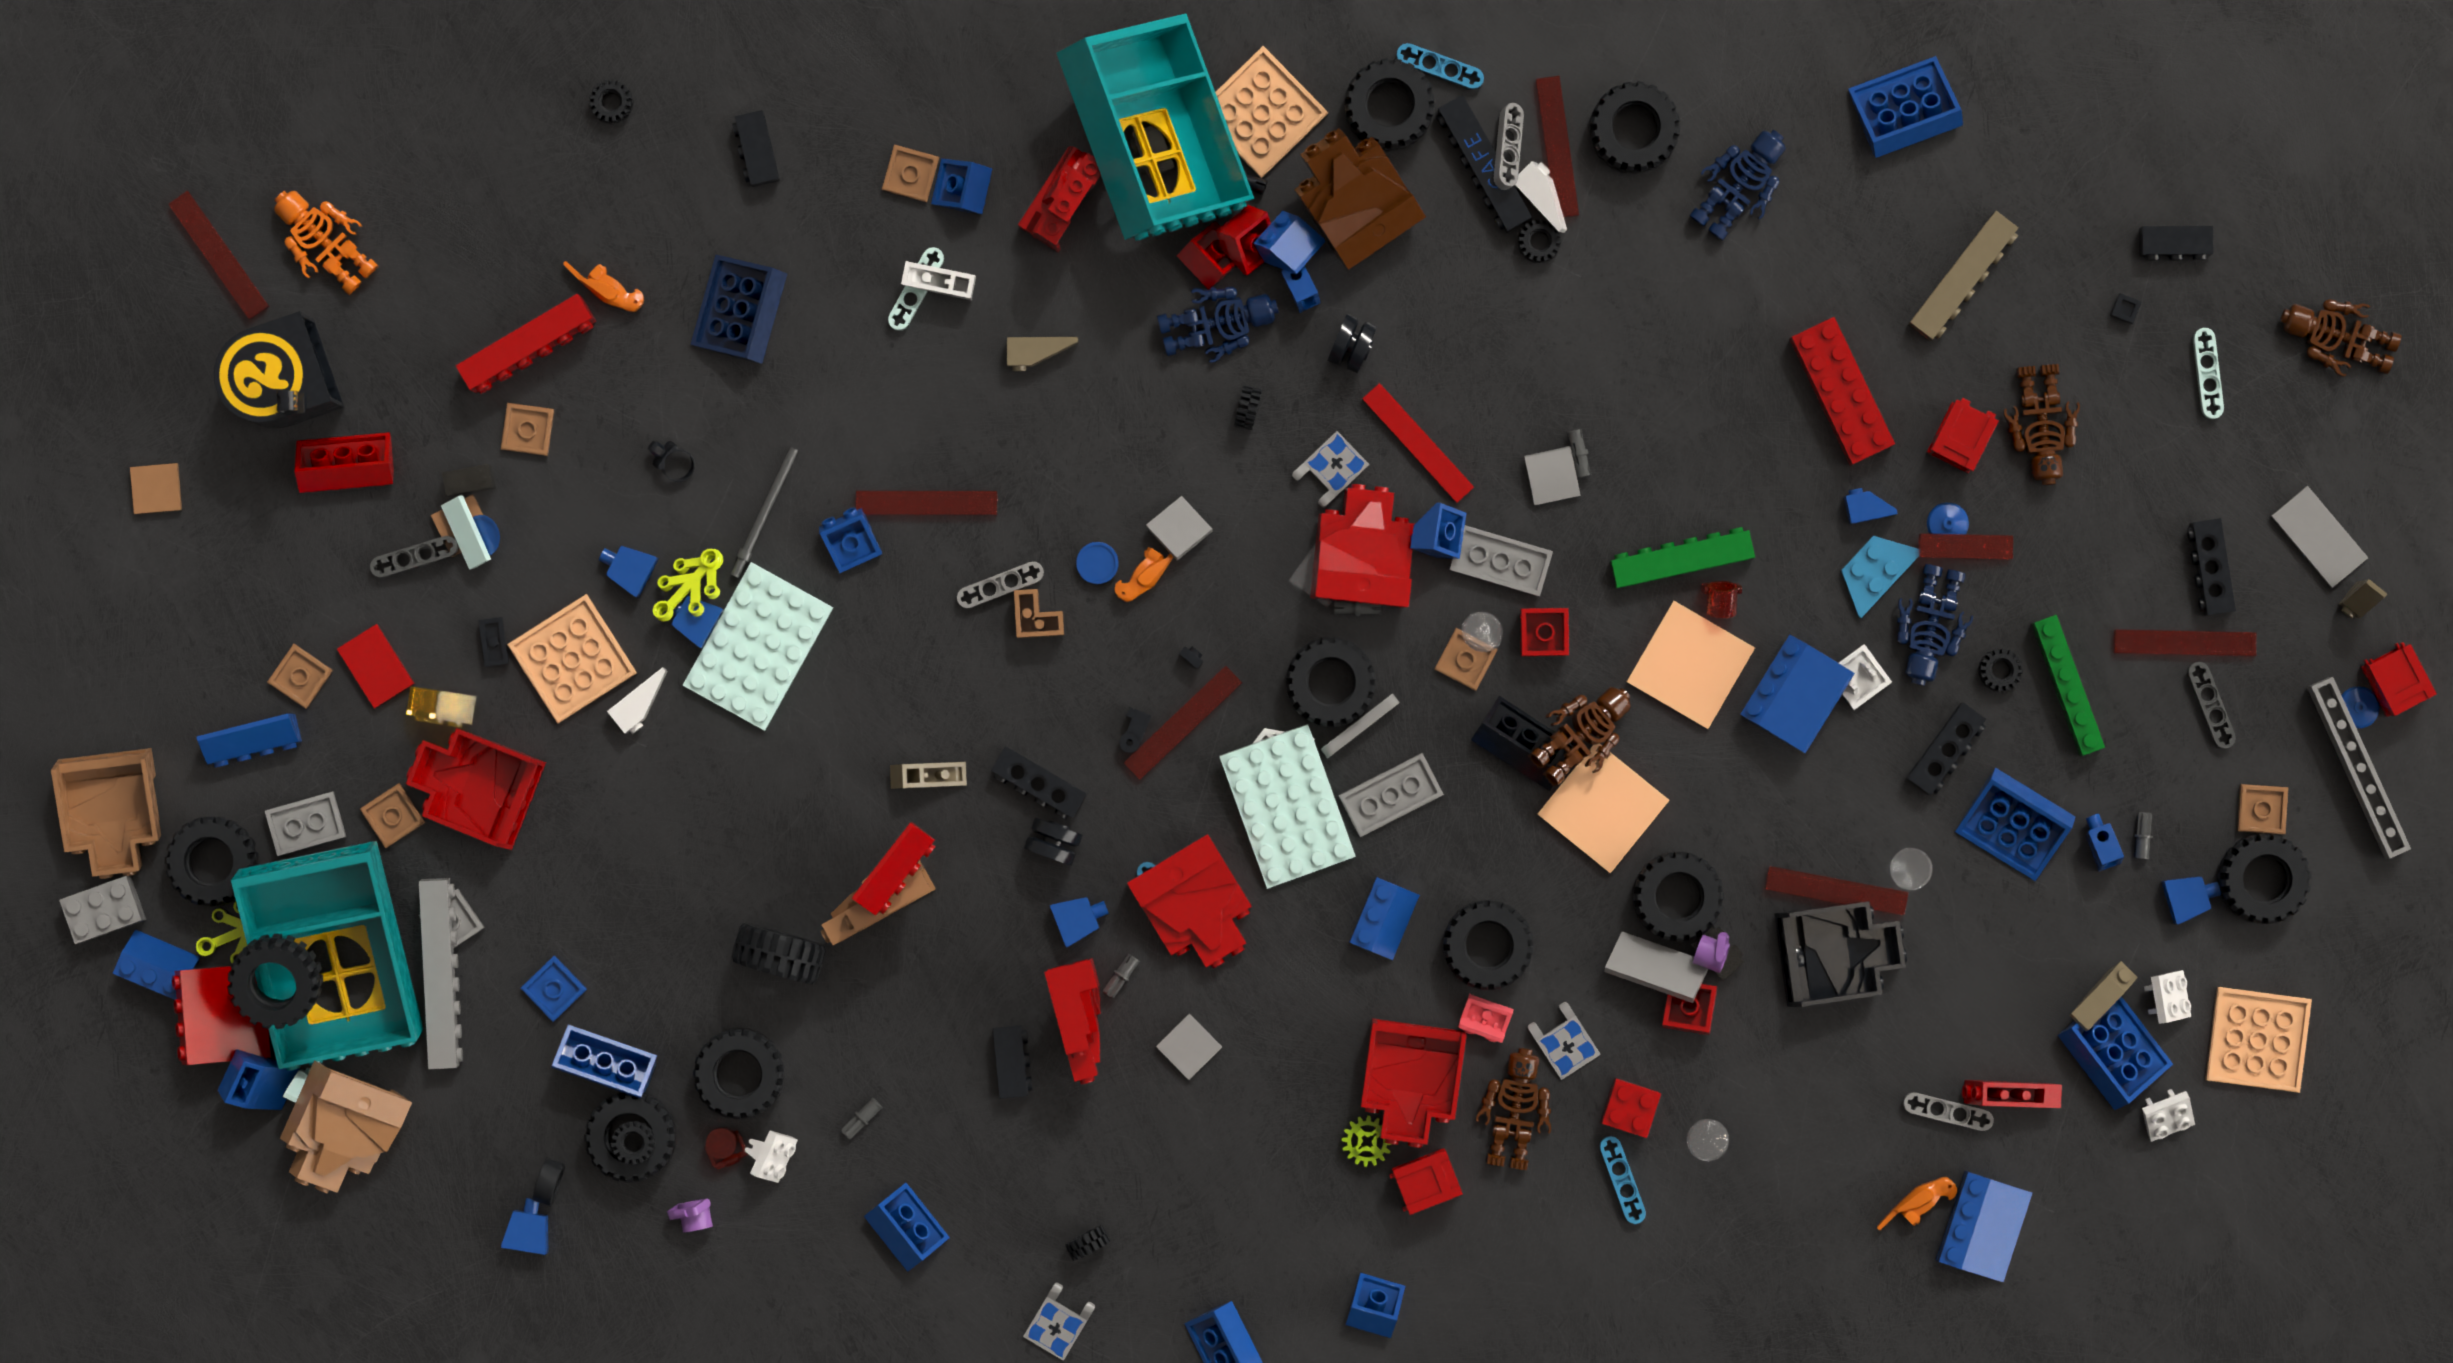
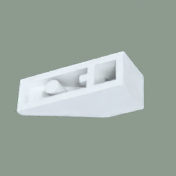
[1515,161,1567,233]
[901,261,976,300]
[607,667,668,734]

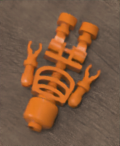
[274,191,378,295]

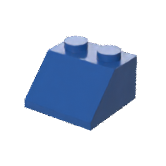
[931,158,992,214]
[1253,211,1326,274]
[1410,503,1467,559]
[1346,1273,1405,1338]

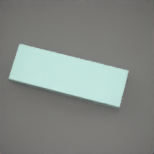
[441,495,491,570]

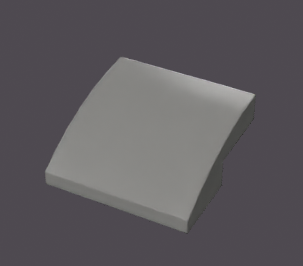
[1524,446,1581,505]

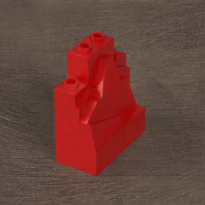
[1018,146,1101,252]
[1310,484,1415,608]
[406,728,546,850]
[1127,834,1252,969]
[1044,958,1101,1085]
[1361,1018,1466,1148]

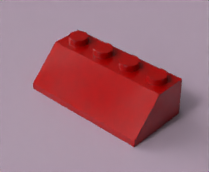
[295,432,394,493]
[852,822,936,916]

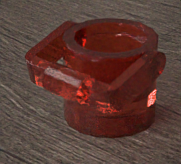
[1701,581,1742,618]
[704,1127,748,1169]

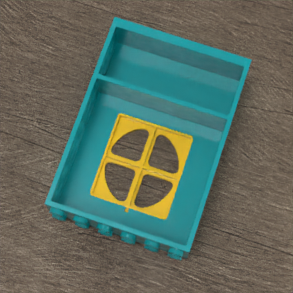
[1056,14,1254,241]
[231,841,423,1071]

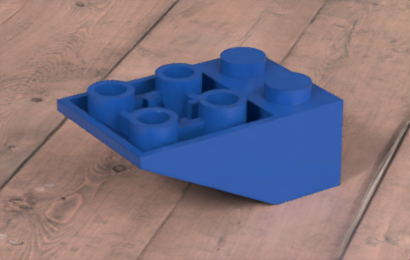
[218,1049,300,1110]

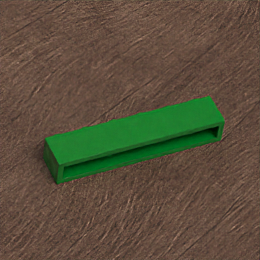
[1610,527,1755,589]
[2031,615,2105,756]

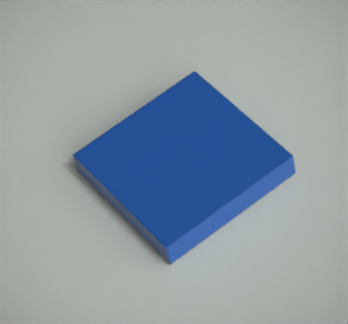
[520,955,587,1022]

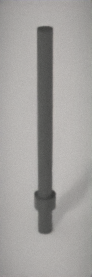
[731,447,798,578]

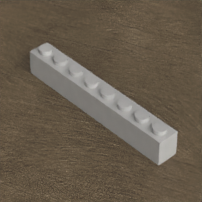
[2307,677,2411,859]
[419,878,463,1069]

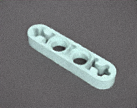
[888,247,944,331]
[2193,328,2224,419]

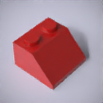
[1216,205,1271,275]
[1177,221,1236,290]

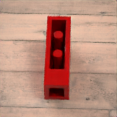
[1962,1080,2062,1108]

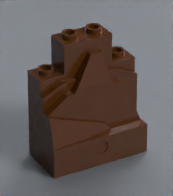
[1294,128,1426,270]

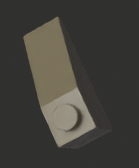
[1007,337,1078,372]
[2339,579,2387,619]
[890,762,967,789]
[2070,961,2138,1032]

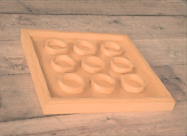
[1215,46,1328,179]
[507,594,637,724]
[1627,601,1755,729]
[1537,744,1670,873]
[2205,987,2312,1093]

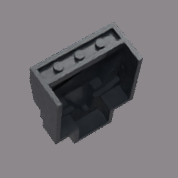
[1774,901,1907,1007]

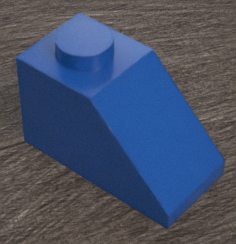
[1844,488,1898,524]

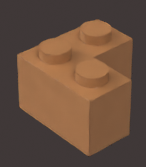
[1014,589,1065,638]

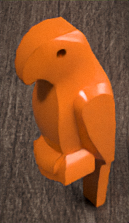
[563,261,644,312]
[1114,547,1174,602]
[1877,1177,1957,1230]

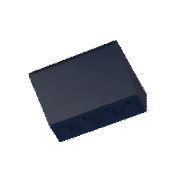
[690,255,787,364]

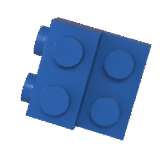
[819,507,882,573]

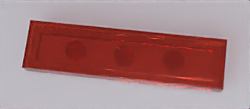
[1919,534,2013,559]

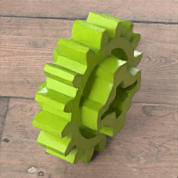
[1342,1115,1391,1167]

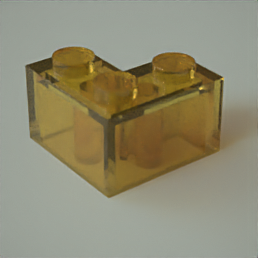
[406,687,476,728]

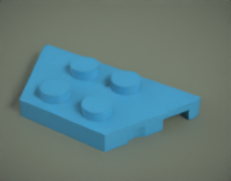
[1841,536,1922,618]

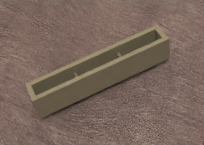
[1908,211,2019,341]

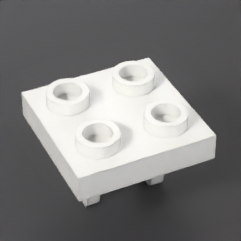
[1839,644,1892,710]
[2144,970,2191,1024]
[2142,1089,2195,1142]
[745,1131,798,1183]

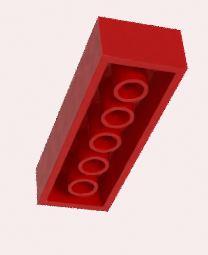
[456,294,597,394]
[1789,317,1895,466]

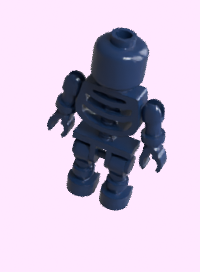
[1689,130,1786,241]
[1157,287,1279,363]
[1897,564,1973,686]

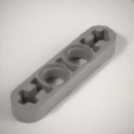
[1494,103,1524,190]
[957,562,1044,608]
[1320,693,1400,759]
[1903,1092,1994,1131]

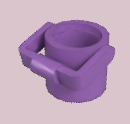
[1693,932,1730,973]
[667,1198,713,1232]

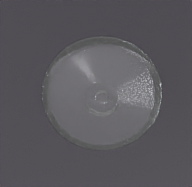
[1462,612,1503,652]
[1890,848,1932,890]
[1687,1119,1729,1161]

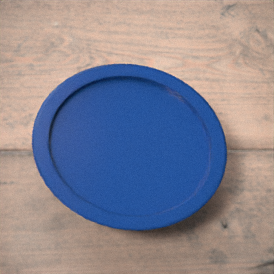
[1927,502,1969,545]
[473,515,500,555]
[1076,542,1119,584]
[2342,686,2380,729]

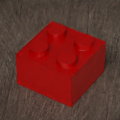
[1520,608,1569,657]
[1662,984,1717,1036]
[1601,1078,1661,1138]

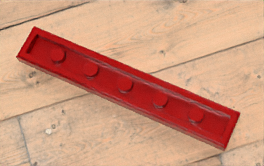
[1362,383,1474,503]

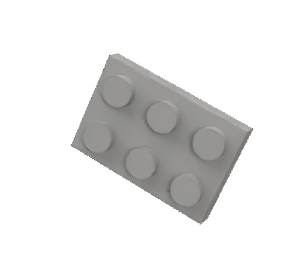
[265,791,346,856]

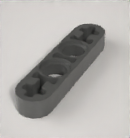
[370,536,459,577]
[2187,662,2236,749]

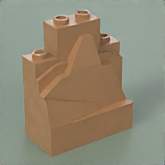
[51,748,161,879]
[820,861,936,945]
[280,1060,412,1193]

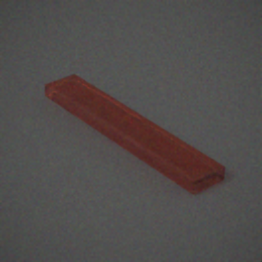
[1536,76,1579,217]
[169,191,269,319]
[856,491,997,515]
[2114,630,2257,656]
[1124,666,1242,779]
[1765,866,1909,915]

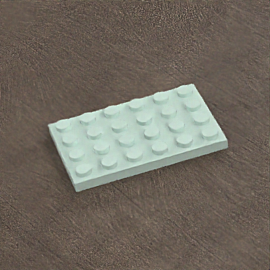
[683,562,833,731]
[1219,724,1356,889]

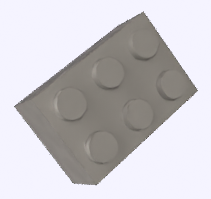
[59,876,146,944]

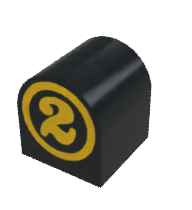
[214,311,344,428]

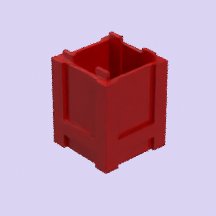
[1926,398,1999,474]
[2360,642,2437,717]
[1389,1148,1463,1215]

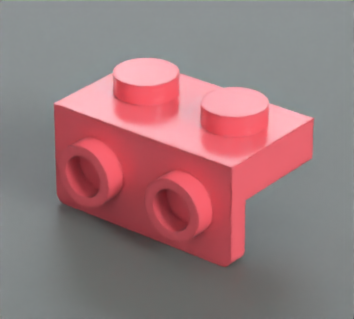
[1458,994,1514,1043]

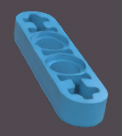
[1396,43,1484,90]
[1600,1136,1646,1224]

